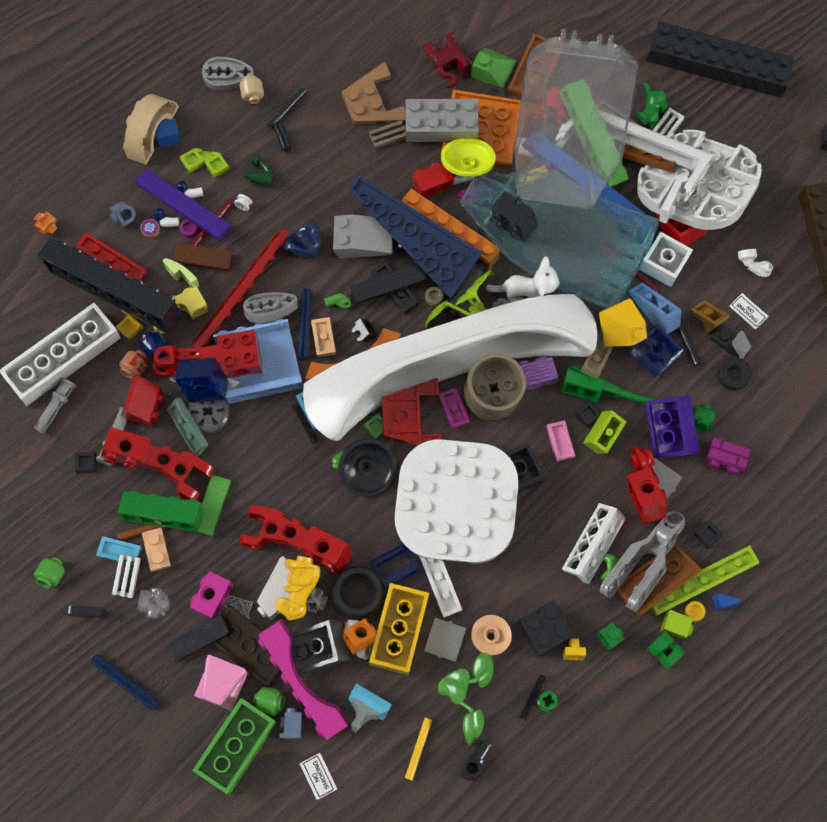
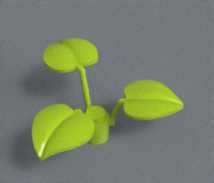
[425,270,494,328]

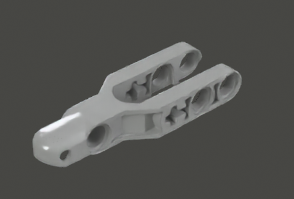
[600,511,685,612]

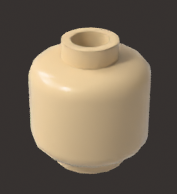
[239,75,264,104]

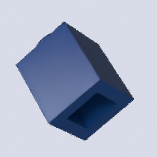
[154,119,181,147]

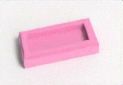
[546,420,575,462]

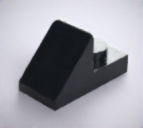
[710,324,752,359]

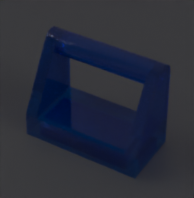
[370,544,420,590]

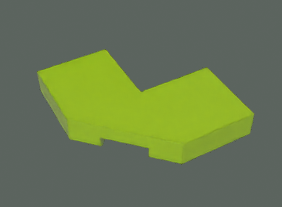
[179,148,230,178]

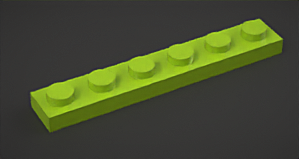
[652,546,760,616]

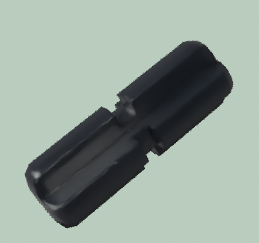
[273,122,291,152]

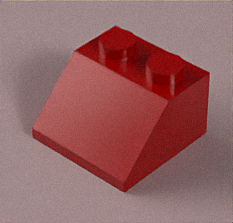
[656,214,707,246]
[123,375,164,428]

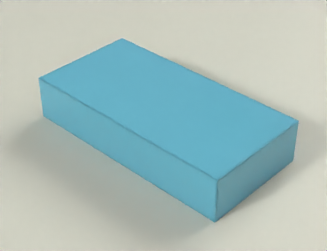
[96,536,142,566]

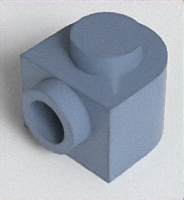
[109,202,136,227]

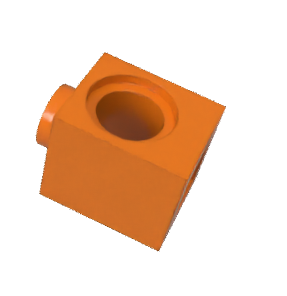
[343,619,376,655]

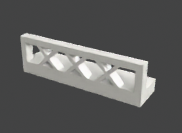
[562,503,626,584]

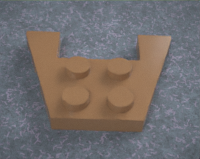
[342,63,406,125]

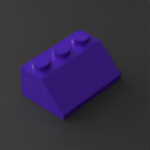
[645,394,699,458]

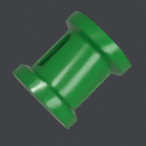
[537,691,558,712]

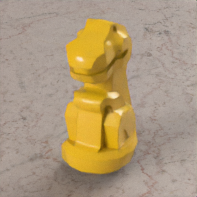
[274,556,320,621]

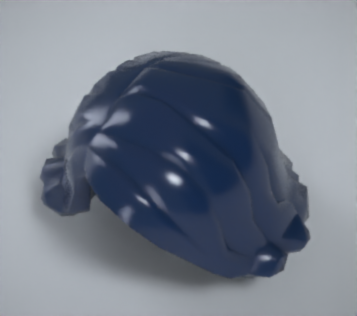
[284,223,322,259]

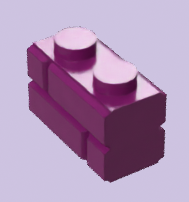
[704,437,751,475]

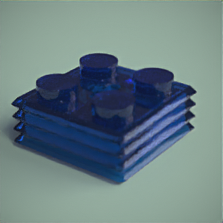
[629,325,683,377]

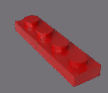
[75,232,147,281]

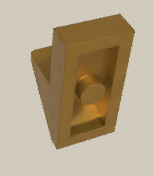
[691,300,729,333]

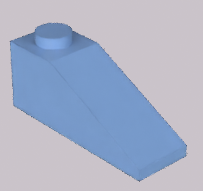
[629,283,681,335]

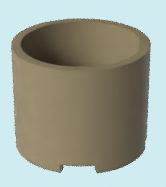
[463,354,526,421]

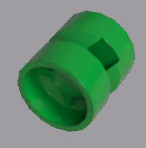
[647,631,686,670]

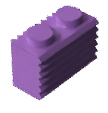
[518,356,558,391]

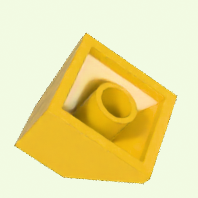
[599,299,647,347]

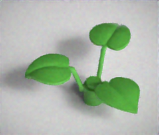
[438,653,494,746]

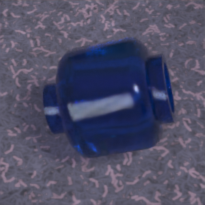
[140,331,169,359]

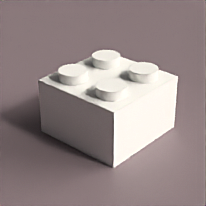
[639,232,693,287]

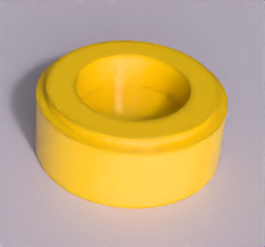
[684,601,706,622]

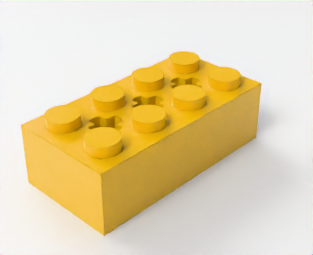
[369,583,429,675]

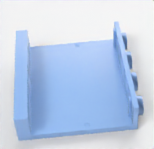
[213,319,303,404]

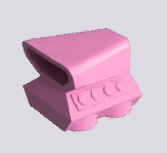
[194,655,248,711]

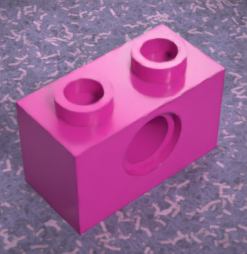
[190,571,234,619]

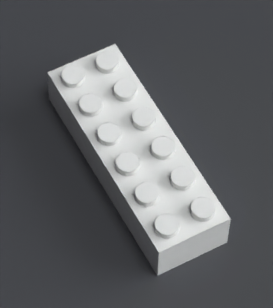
[0,303,121,406]

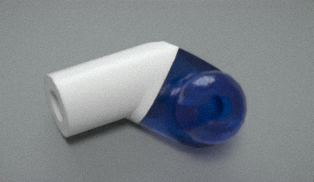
[177,181,203,198]
[154,208,180,227]

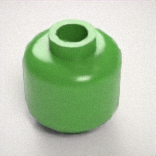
[34,557,65,588]
[253,687,286,716]

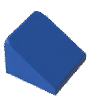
[712,594,740,611]

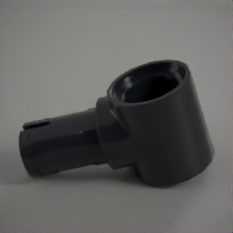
[460,739,492,781]

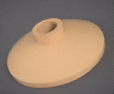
[471,615,512,655]

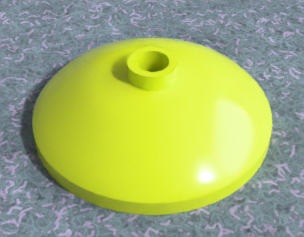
[441,138,496,177]

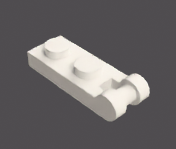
[659,174,688,223]

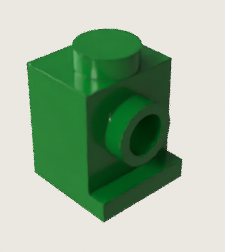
[596,622,625,651]

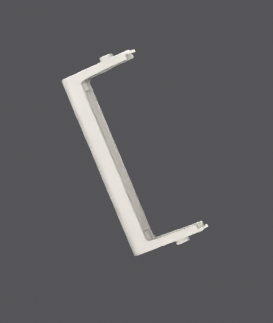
[556,109,714,202]

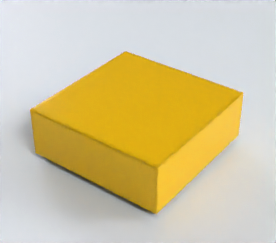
[116,314,143,341]

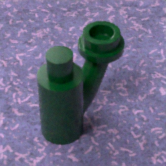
[244,153,274,187]

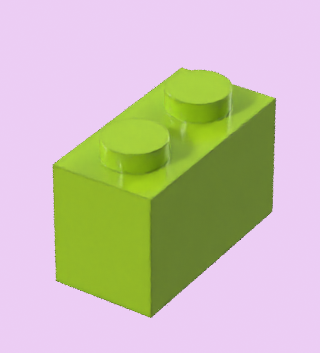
[583,411,627,454]

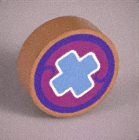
[140,219,160,239]

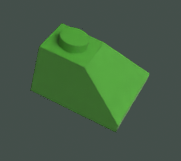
[471,48,517,90]

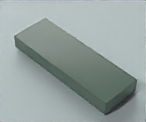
[167,398,208,456]

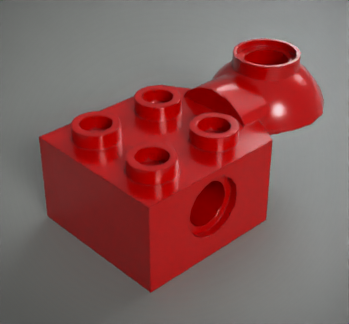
[626,447,668,525]

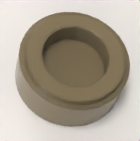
[425,287,444,307]

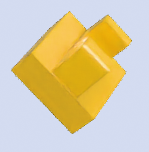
[563,638,586,661]

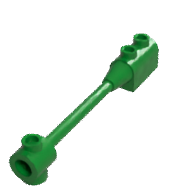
[561,366,715,432]

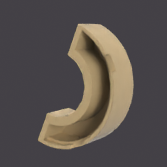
[123,94,179,165]

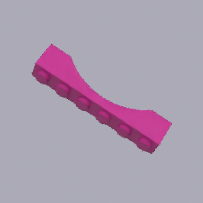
[258,620,349,740]

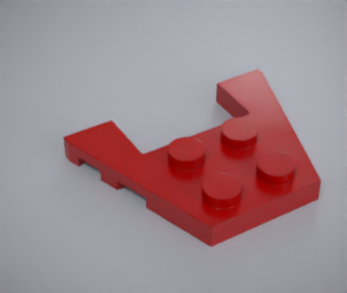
[381,378,442,446]

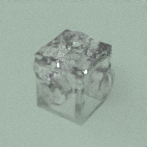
[137,588,170,619]

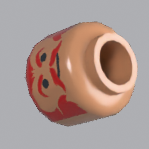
[119,350,148,379]

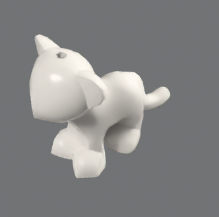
[485,256,560,303]

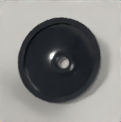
[338,438,396,497]

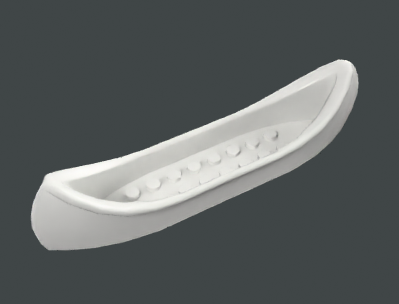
[303,294,597,441]

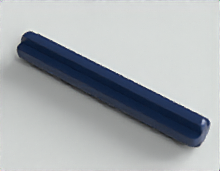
[299,288,311,359]
[90,654,159,710]

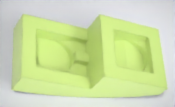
[163,258,199,288]

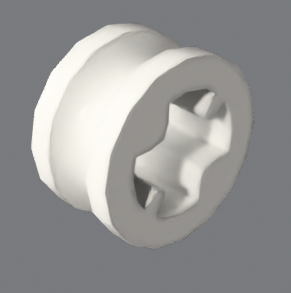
[234,194,253,211]

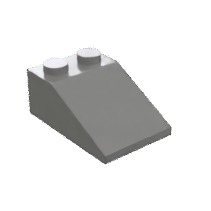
[333,214,393,259]

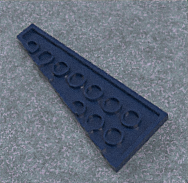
[348,174,482,299]

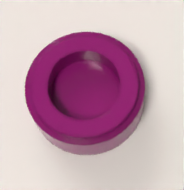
[179,219,198,238]

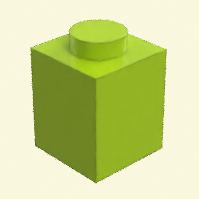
[660,610,694,640]

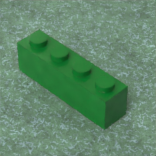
[117,491,204,532]

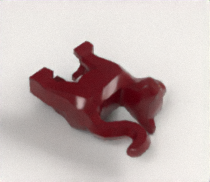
[423,32,474,89]

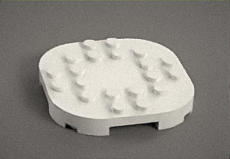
[637,130,762,230]
[395,440,518,564]

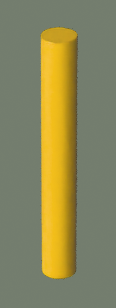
[405,718,432,781]

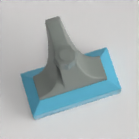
[348,683,392,733]

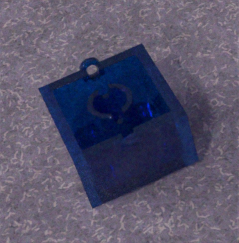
[175,357,229,403]

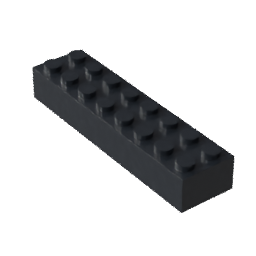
[647,21,794,98]
[37,238,184,336]

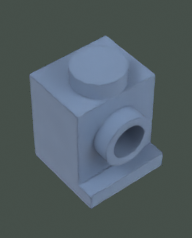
[279,708,303,739]

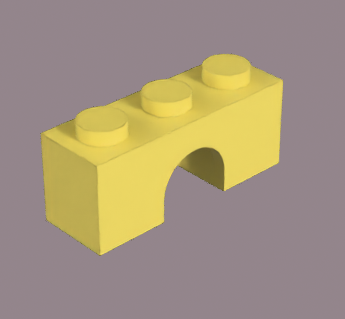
[153,286,209,335]

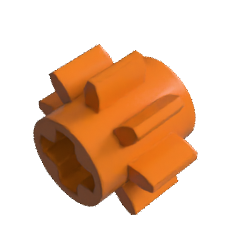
[33,212,57,235]

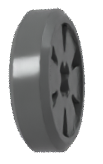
[187,392,230,434]

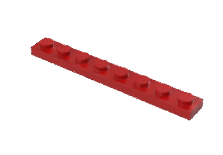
[190,229,289,348]

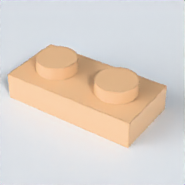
[311,317,336,357]
[142,528,171,572]

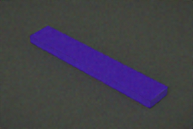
[135,169,231,241]

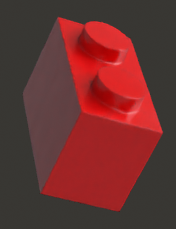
[412,162,455,198]

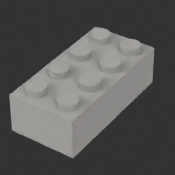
[406,99,478,142]

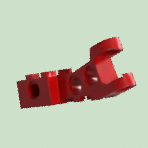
[153,330,263,378]
[100,427,215,501]
[239,505,353,574]

